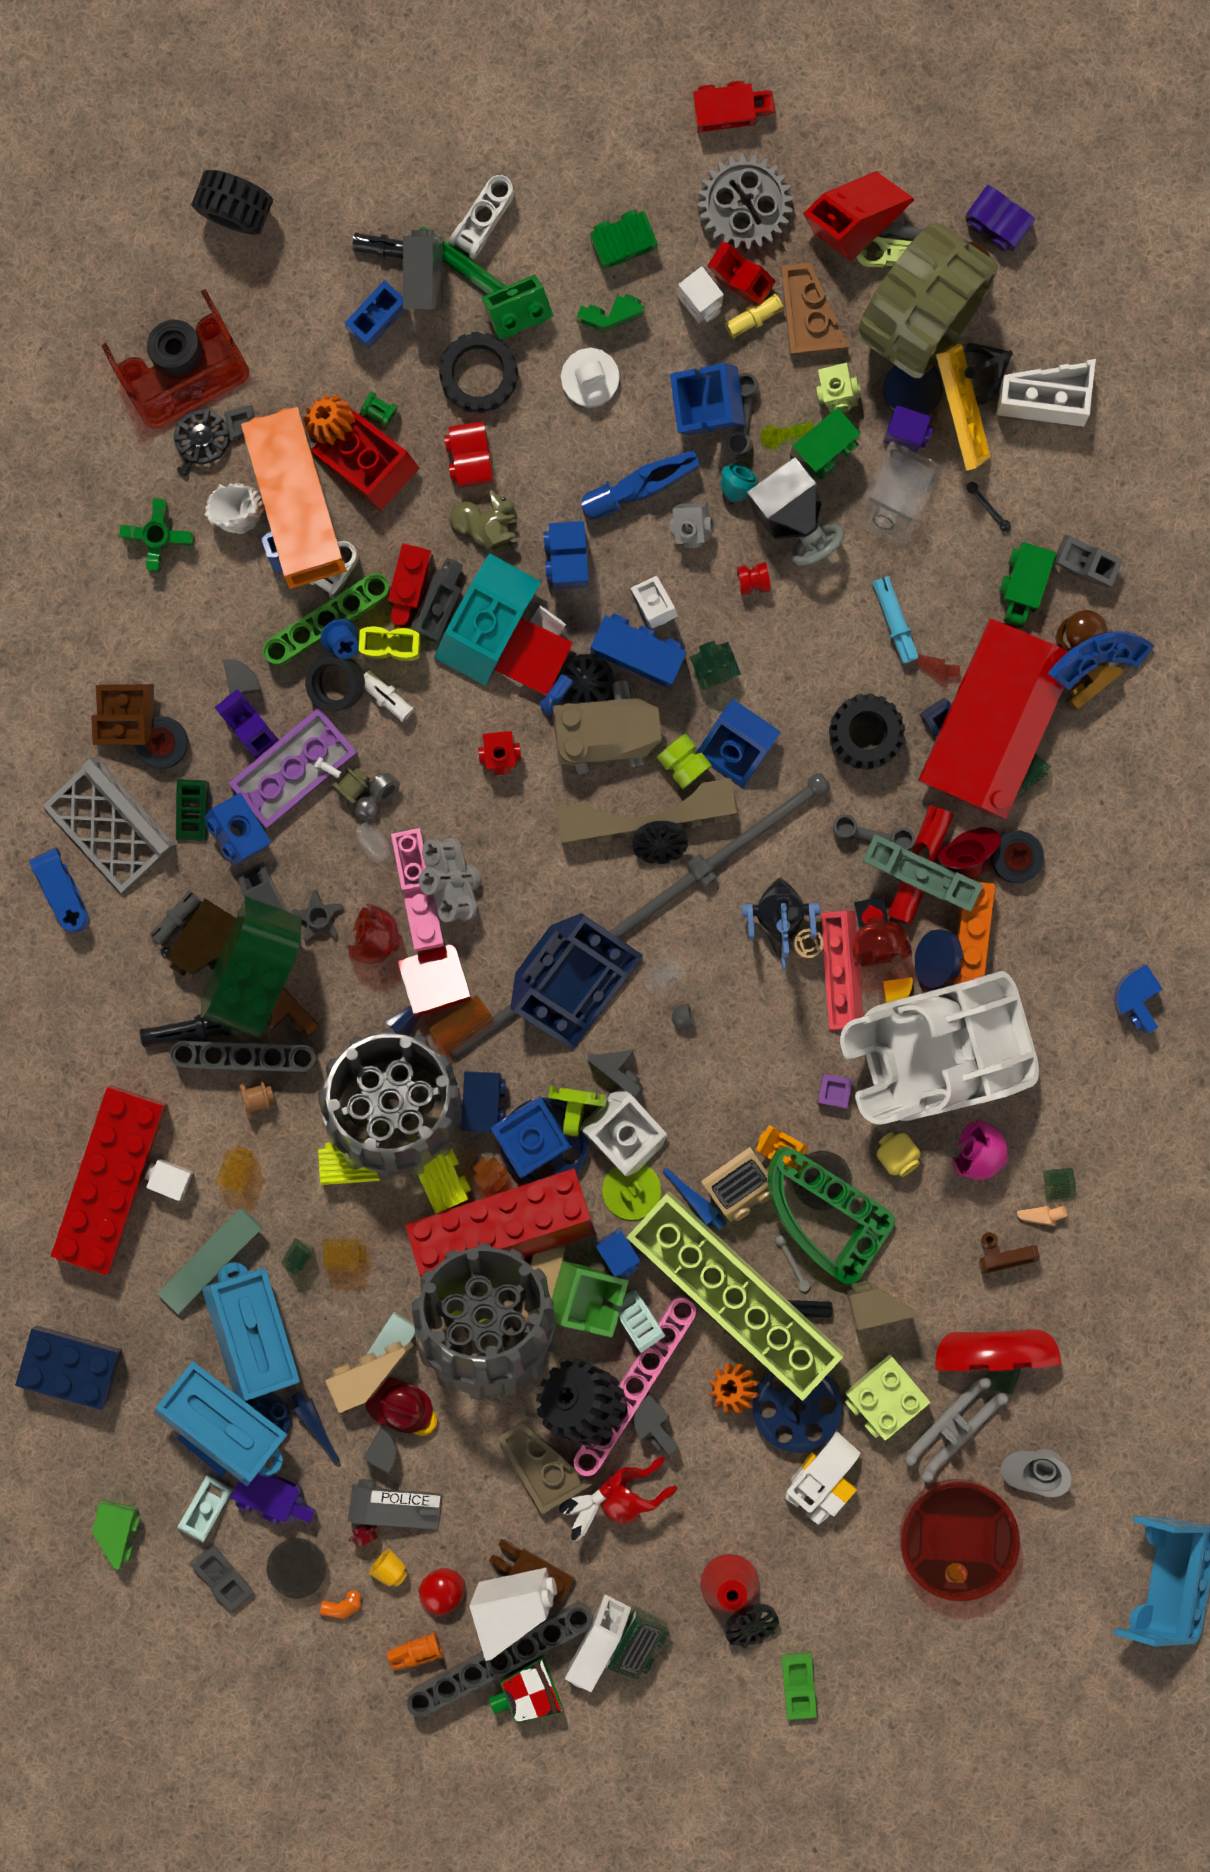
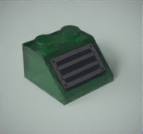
[607,1605,669,1680]

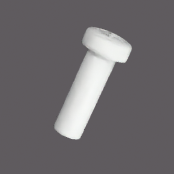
[314,757,341,778]

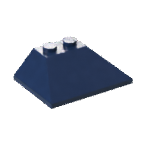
[510,913,643,1050]

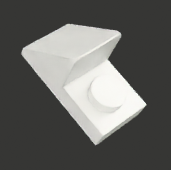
[630,576,678,629]

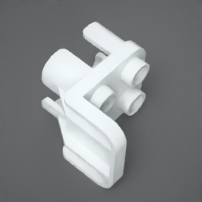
[840,971,1039,1125]

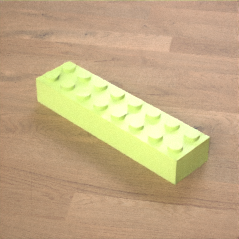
[626,1191,844,1401]

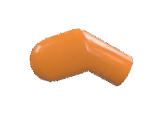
[319,1590,362,1619]

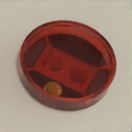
[899,1479,1020,1601]

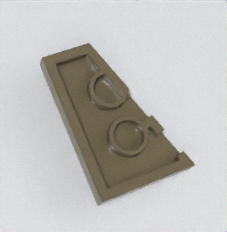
[497,1421,593,1514]

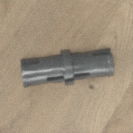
[150,890,202,947]

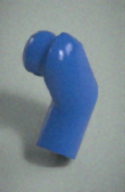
[540,674,573,715]

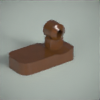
[979,1232,1040,1274]

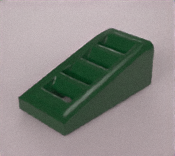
[176,779,208,841]

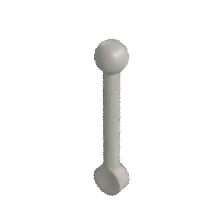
[775,1235,810,1292]

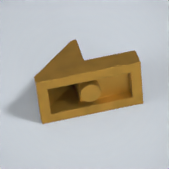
[1067,665,1124,711]

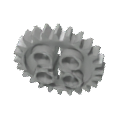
[697,154,793,252]

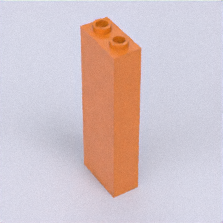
[241,407,347,589]

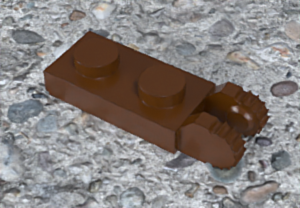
[489,1539,575,1605]

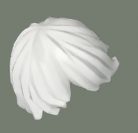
[205,483,265,534]

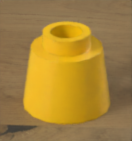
[368,1548,407,1587]

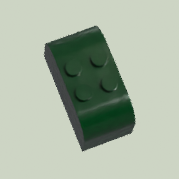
[201,896,301,1038]

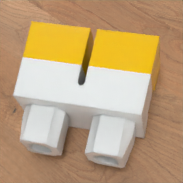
[785,1451,857,1525]

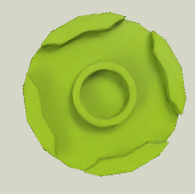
[547,1086,607,1137]

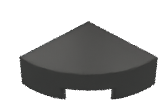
[224,405,254,442]

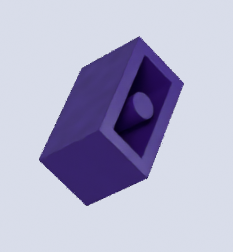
[883,405,933,454]

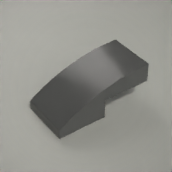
[190,1543,253,1612]

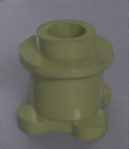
[333,767,370,805]

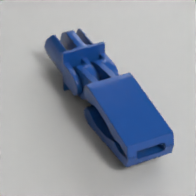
[582,451,699,520]

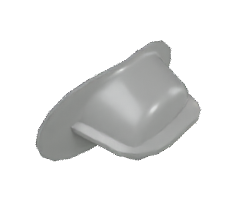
[1001,1449,1072,1497]

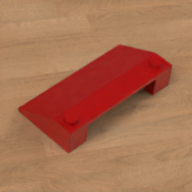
[918,618,1068,819]

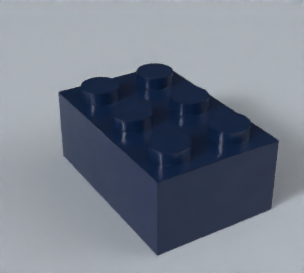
[15,1325,122,1410]

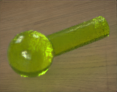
[760,421,815,448]

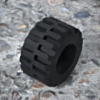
[191,170,273,235]
[829,693,905,770]

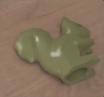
[449,490,517,552]

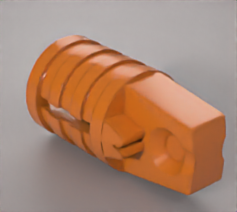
[387,1632,443,1670]

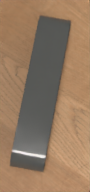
[170,1041,318,1072]

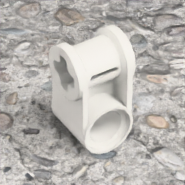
[310,541,359,599]

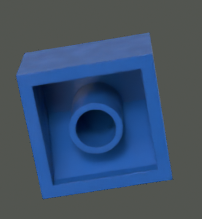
[696,699,781,788]

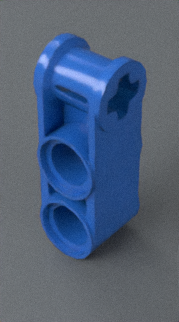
[29,847,89,932]

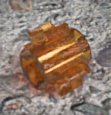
[472,1157,508,1193]

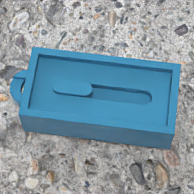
[201,1262,300,1401]
[153,1361,287,1486]

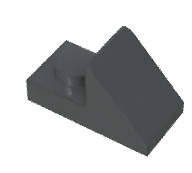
[588,1050,641,1097]

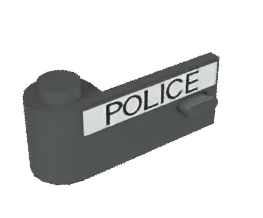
[348,1479,442,1530]

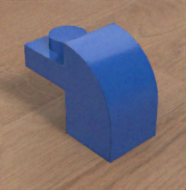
[1114,964,1163,1033]

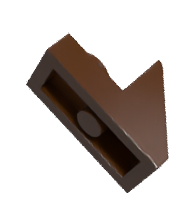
[271,986,320,1034]

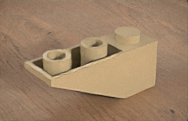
[325,1341,413,1413]

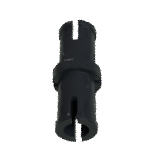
[352,232,403,259]

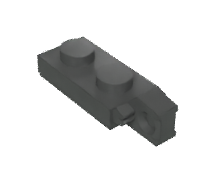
[409,558,463,642]

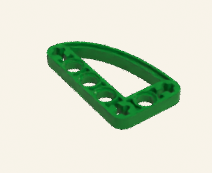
[768,1146,895,1285]

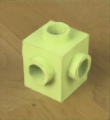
[816,363,861,412]

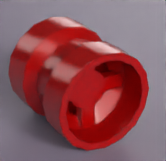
[737,562,771,596]

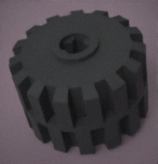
[536,1359,626,1446]

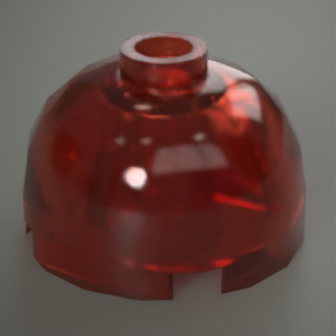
[348,903,402,965]
[852,917,912,966]

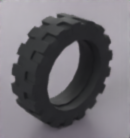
[439,332,518,413]

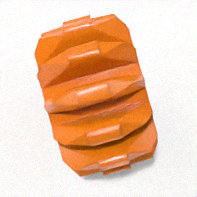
[303,394,355,446]
[708,1364,759,1414]

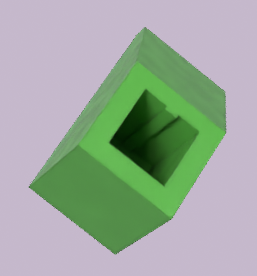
[92,1499,140,1569]

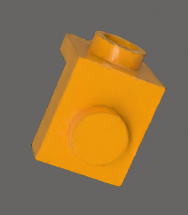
[755,1125,809,1169]

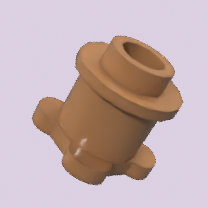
[239,1082,275,1119]

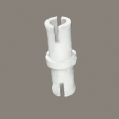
[364,670,415,723]

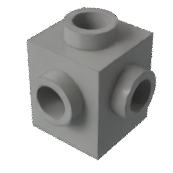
[670,503,714,548]

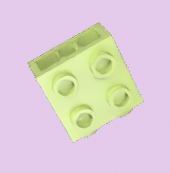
[845,1354,931,1441]

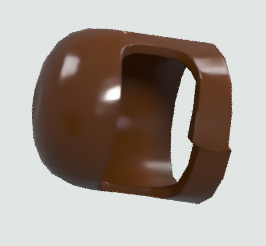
[1055,610,1108,652]

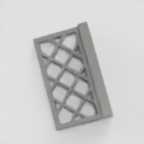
[43,757,176,893]

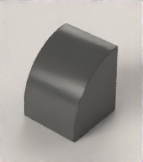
[223,659,261,695]
[363,1424,397,1473]

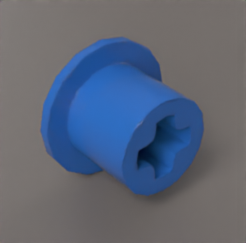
[321,619,359,659]

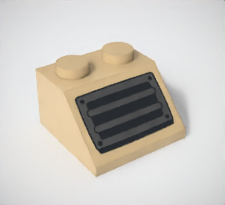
[701,1147,771,1222]

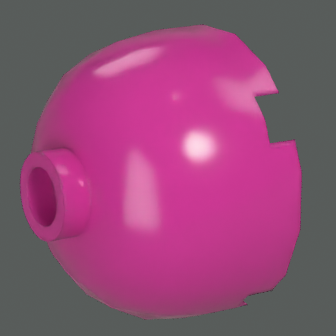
[953,1119,1009,1180]

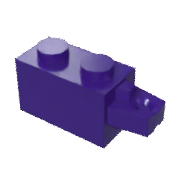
[231,1474,316,1524]

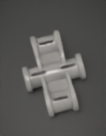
[419,838,480,923]

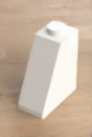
[565,1595,631,1692]

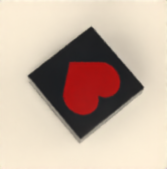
[854,896,889,931]

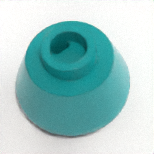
[720,464,758,502]

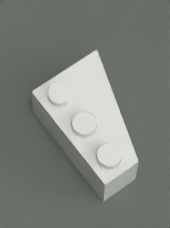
[996,359,1096,427]

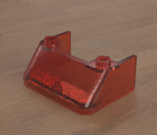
[101,289,250,429]

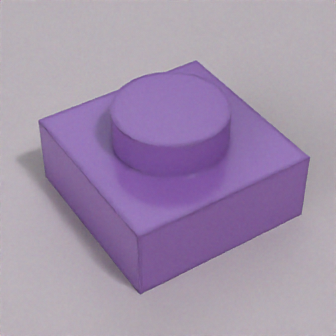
[817,1074,853,1108]

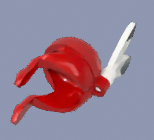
[559,1456,678,1541]

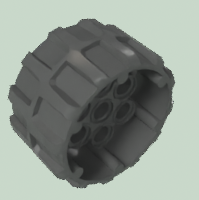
[318,1028,462,1180]
[412,1243,557,1400]

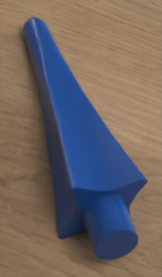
[663,1168,727,1230]

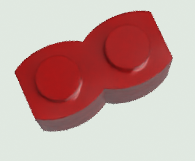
[444,421,493,488]

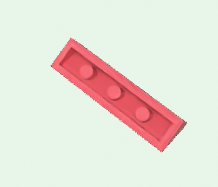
[820,911,863,1031]

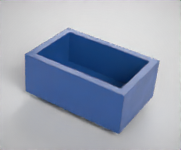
[590,613,687,689]

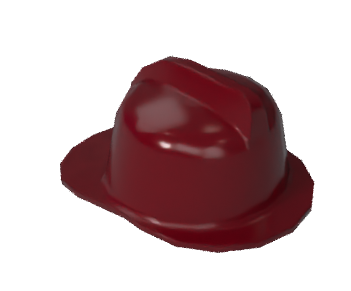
[938,827,1001,879]
[365,1377,433,1434]

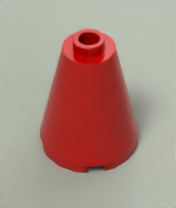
[700,1554,759,1614]

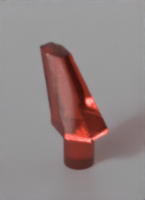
[916,654,960,682]

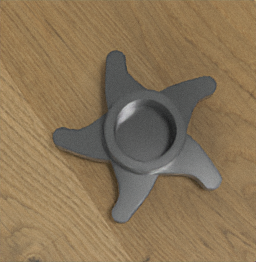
[292,890,343,940]

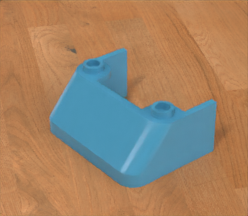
[1114,1516,1210,1647]

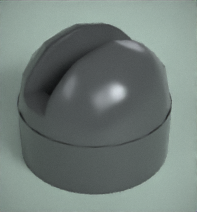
[672,1004,695,1029]

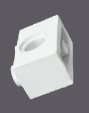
[677,266,724,324]

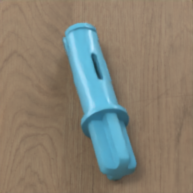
[872,576,918,663]

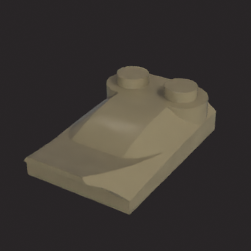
[552,698,662,766]

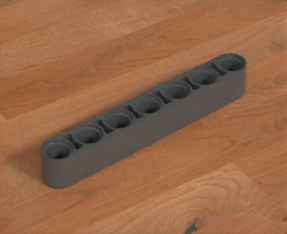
[407,1602,592,1717]

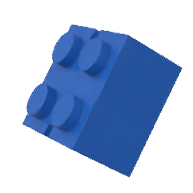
[670,363,745,436]
[543,521,589,590]

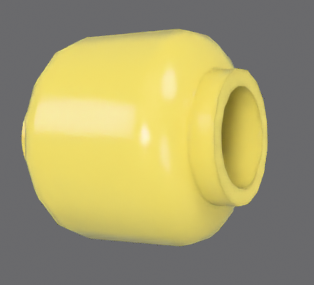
[877,1132,921,1177]

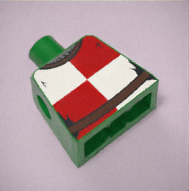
[488,1654,563,1722]

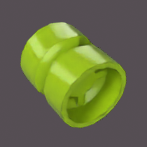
[657,733,712,789]

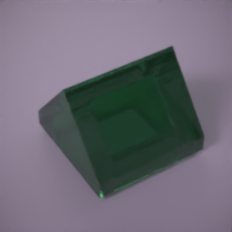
[1042,1167,1076,1200]

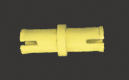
[724,294,784,339]

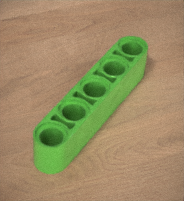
[263,573,391,666]

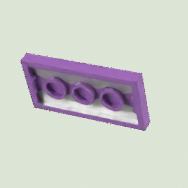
[228,707,357,829]

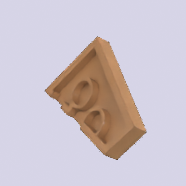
[781,262,849,355]

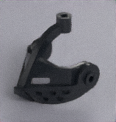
[962,343,1014,406]

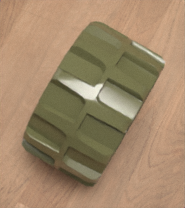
[857,223,998,378]

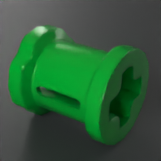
[359,391,398,429]

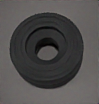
[147,319,203,377]

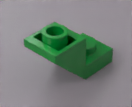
[577,294,645,333]

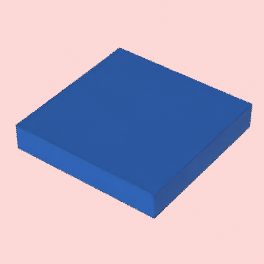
[489,1096,571,1178]

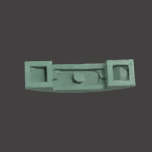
[862,834,983,912]

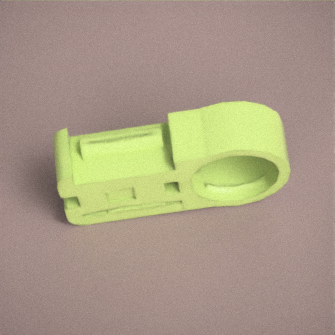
[856,236,912,268]

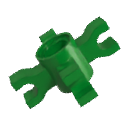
[119,498,194,573]

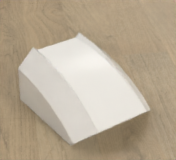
[580,1088,668,1176]

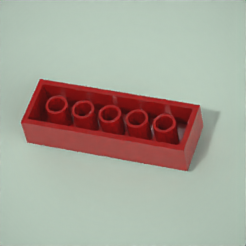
[50,1085,167,1275]
[405,1168,596,1278]

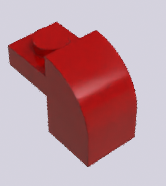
[707,241,776,305]

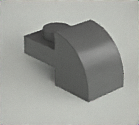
[1053,535,1123,587]
[634,1392,679,1455]

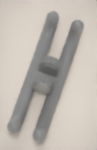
[905,1377,1008,1483]

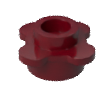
[348,1524,378,1548]

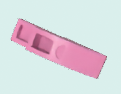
[391,828,444,952]

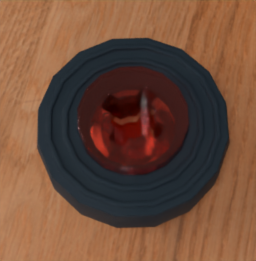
[135,716,188,769]
[991,830,1044,883]

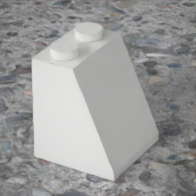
[469,1568,557,1661]

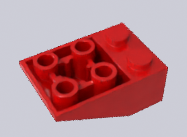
[803,171,914,261]

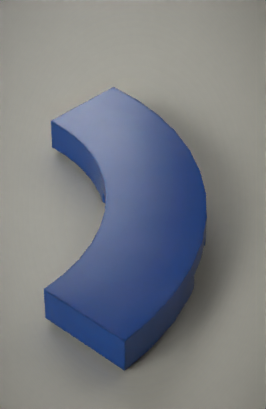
[1048,631,1155,690]

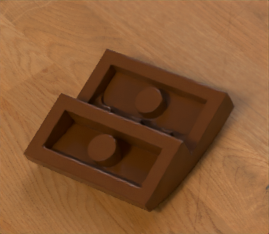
[91,684,154,745]

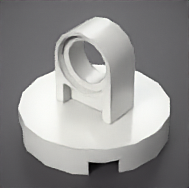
[561,348,620,408]

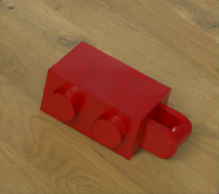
[692,81,775,133]
[388,543,433,628]

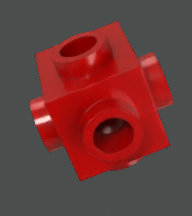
[478,731,521,776]

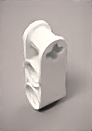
[448,175,514,260]

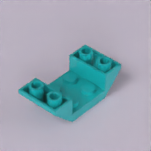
[434,553,542,686]

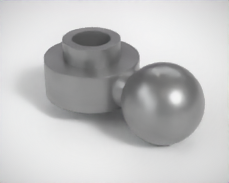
[354,773,400,820]

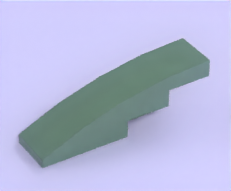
[158,1207,263,1314]

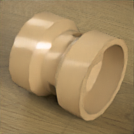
[793,929,824,959]

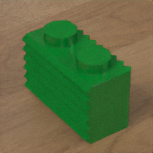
[590,210,658,271]

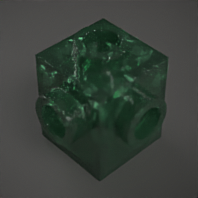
[690,640,741,690]

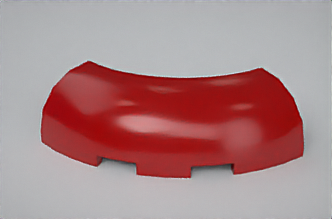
[935,1329,1061,1371]

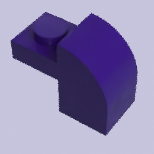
[214,689,279,758]

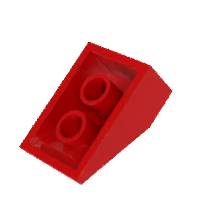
[311,409,420,512]

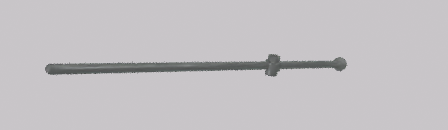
[449,773,830,1058]

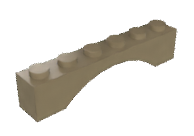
[556,778,737,848]

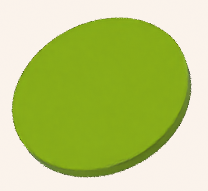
[602,1164,661,1220]

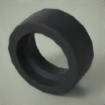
[305,654,365,712]

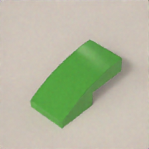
[781,1652,817,1720]

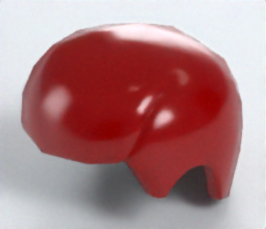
[418,1568,467,1616]

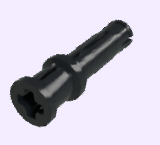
[140,1014,232,1047]

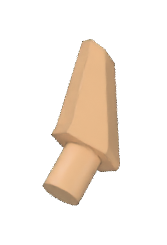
[1017,1206,1067,1226]

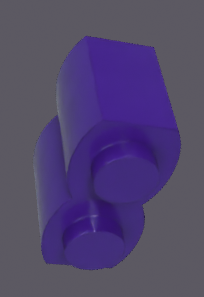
[965,184,1036,251]

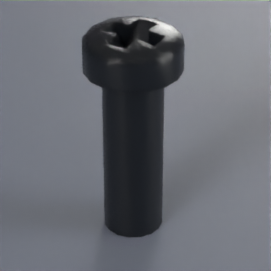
[177,451,199,477]

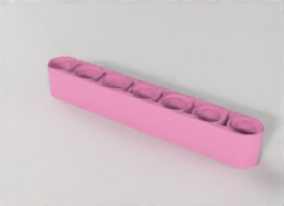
[574,1296,696,1476]

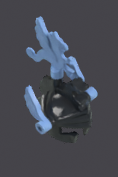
[742,877,820,970]

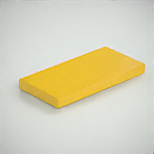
[936,343,991,471]

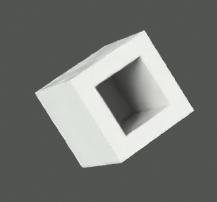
[145,1159,194,1201]

